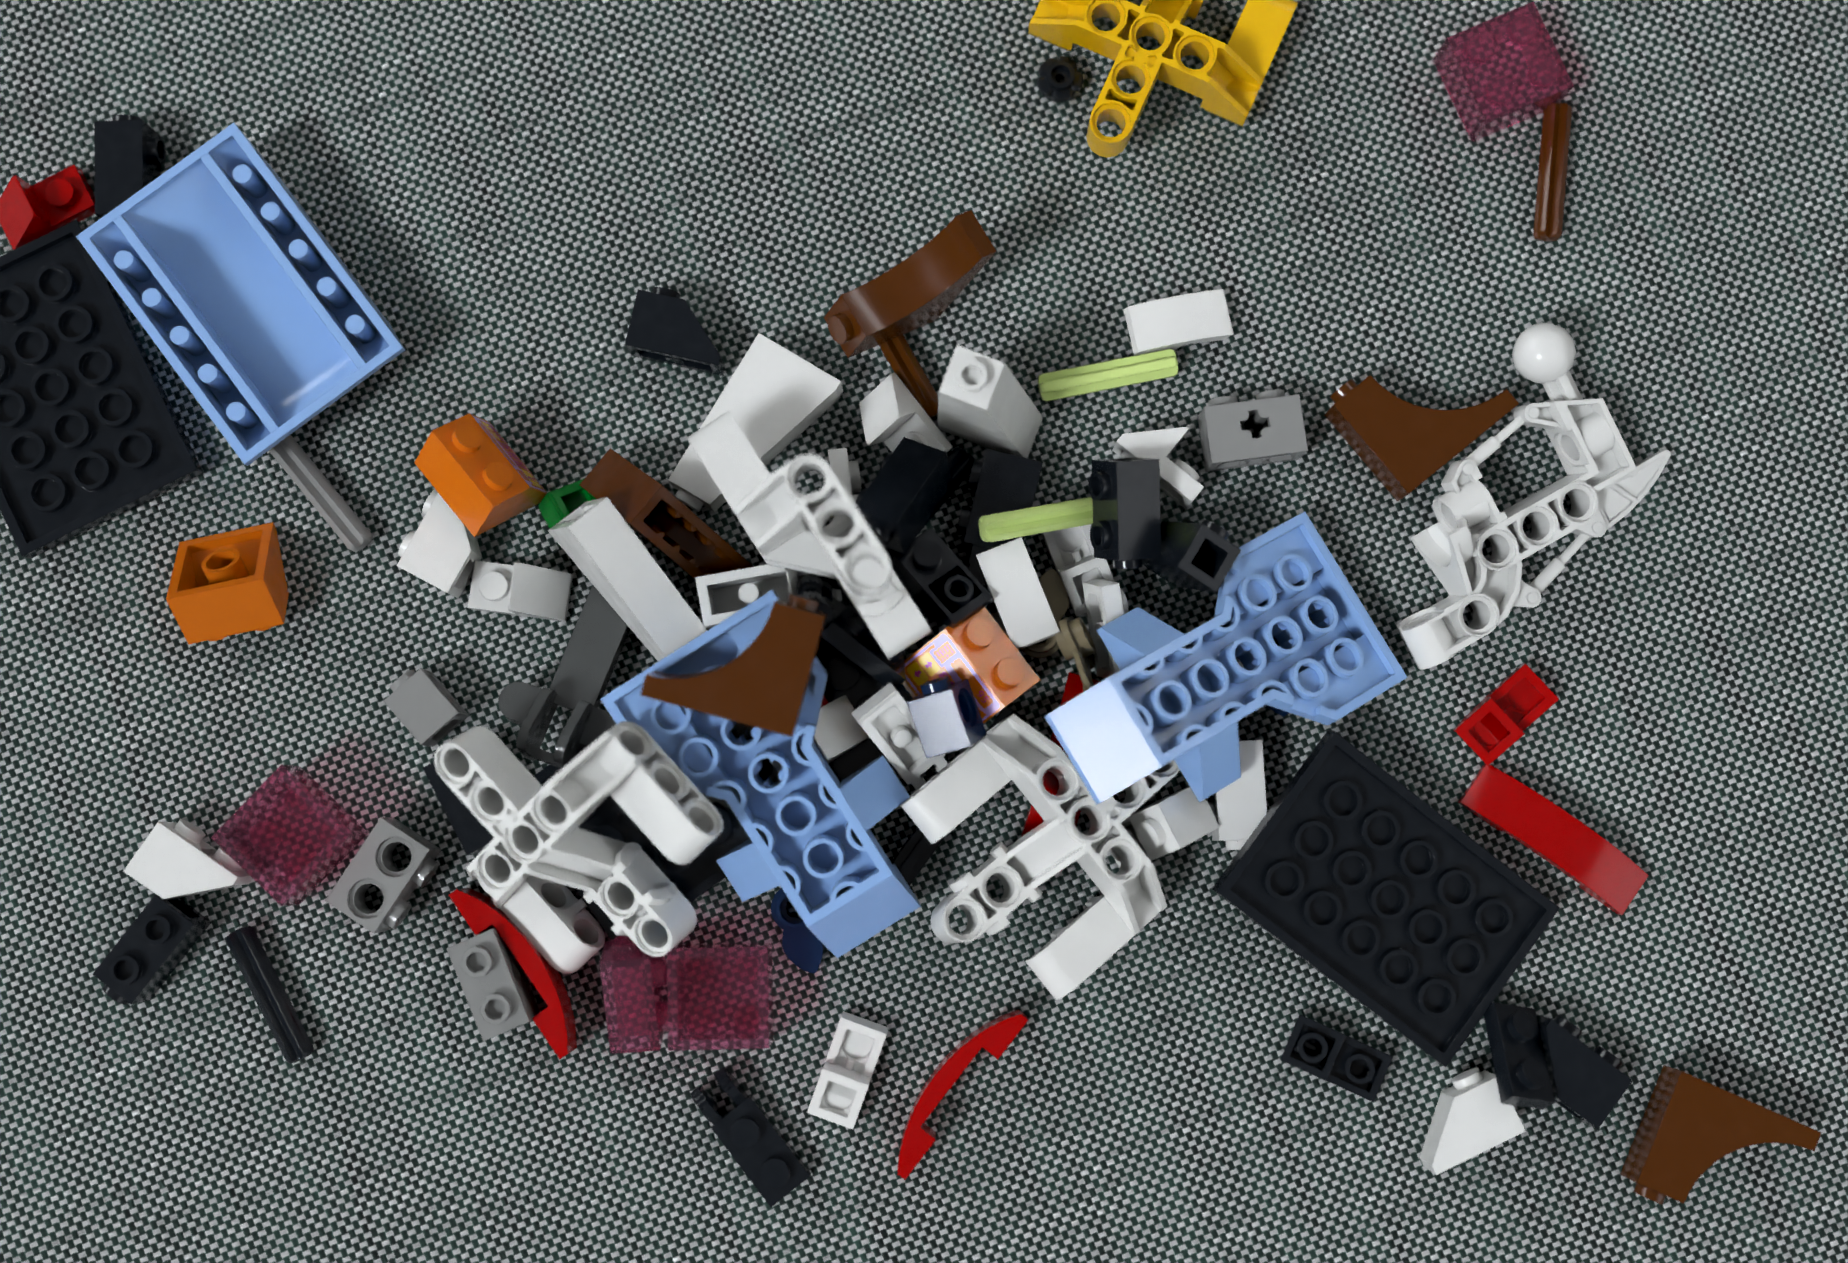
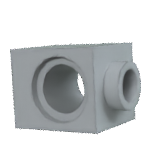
[383,669,469,747]

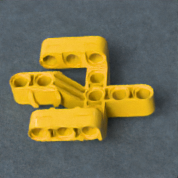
[1028,0,1298,158]

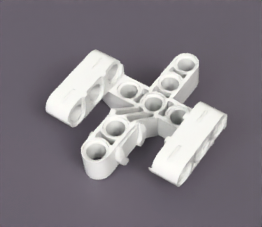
[687,411,932,659]
[900,714,1180,1000]
[434,721,723,974]

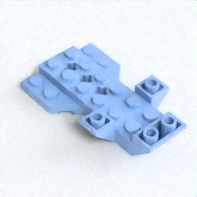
[1045,511,1408,805]
[600,589,921,958]

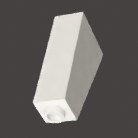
[668,333,843,512]
[937,345,1043,458]
[548,497,708,662]

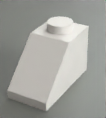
[1420,1068,1526,1175]

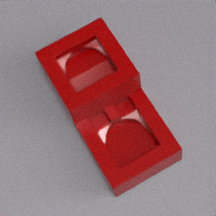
[1453,662,1559,766]

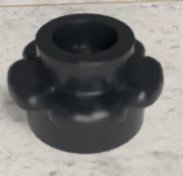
[1037,56,1083,103]

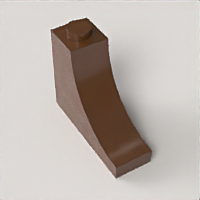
[823,210,997,358]
[1324,375,1519,502]
[580,448,753,581]
[640,594,828,737]
[1620,1065,1821,1205]

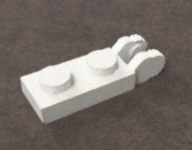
[851,682,948,790]

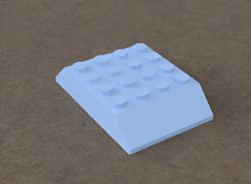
[76,123,405,466]

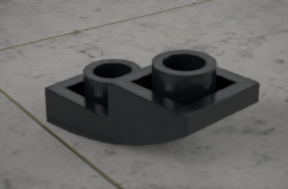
[1280,1015,1393,1102]

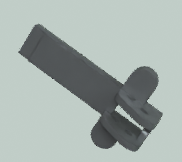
[498,585,630,770]

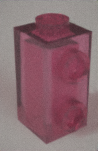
[599,936,672,1054]

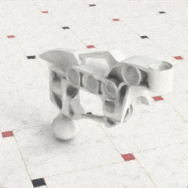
[1397,322,1671,670]

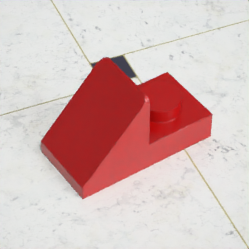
[0,164,95,250]

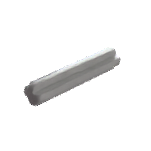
[269,435,373,552]

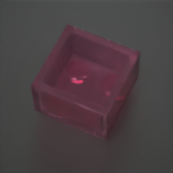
[1433,1,1574,142]
[211,764,368,906]
[667,943,773,1051]

